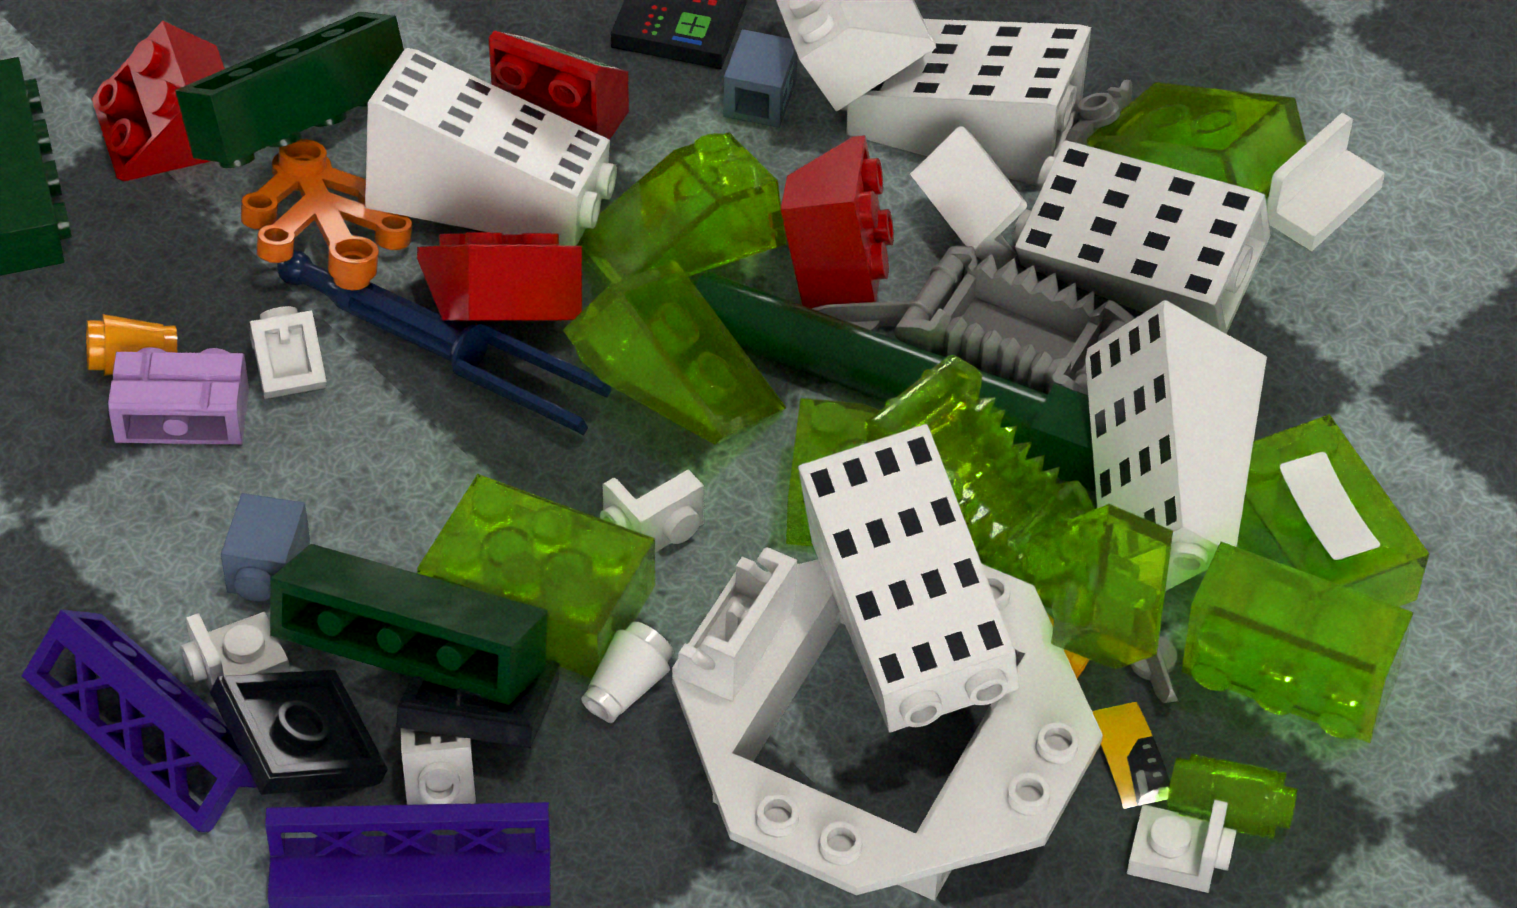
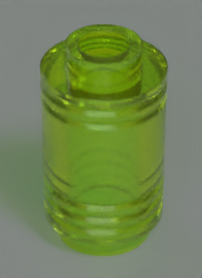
[1166,753,1298,840]

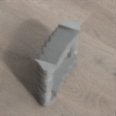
[894,246,1135,395]

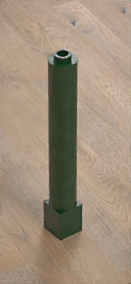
[679,271,1096,492]

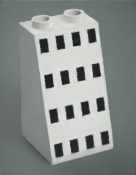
[841,19,1091,186]
[365,48,617,246]
[1012,140,1271,334]
[1085,300,1267,596]
[798,424,1019,733]

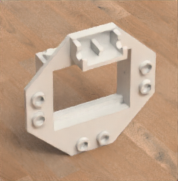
[672,547,1103,901]

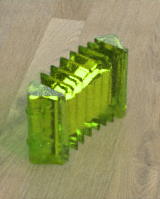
[865,355,1096,581]

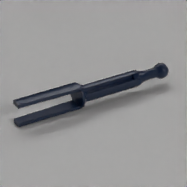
[277,250,612,436]

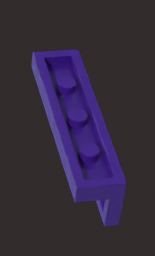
[21,609,257,832]
[265,802,551,908]

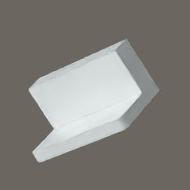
[1267,113,1385,251]
[910,126,1027,270]

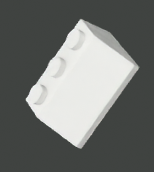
[776,0,936,112]

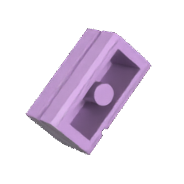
[108,347,249,445]

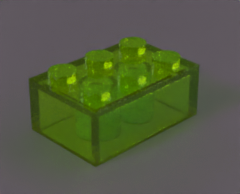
[1237,414,1430,642]
[417,474,656,679]
[1181,542,1414,743]

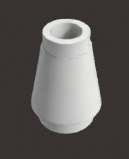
[581,622,674,723]

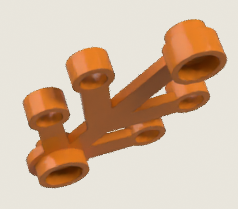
[241,139,412,290]

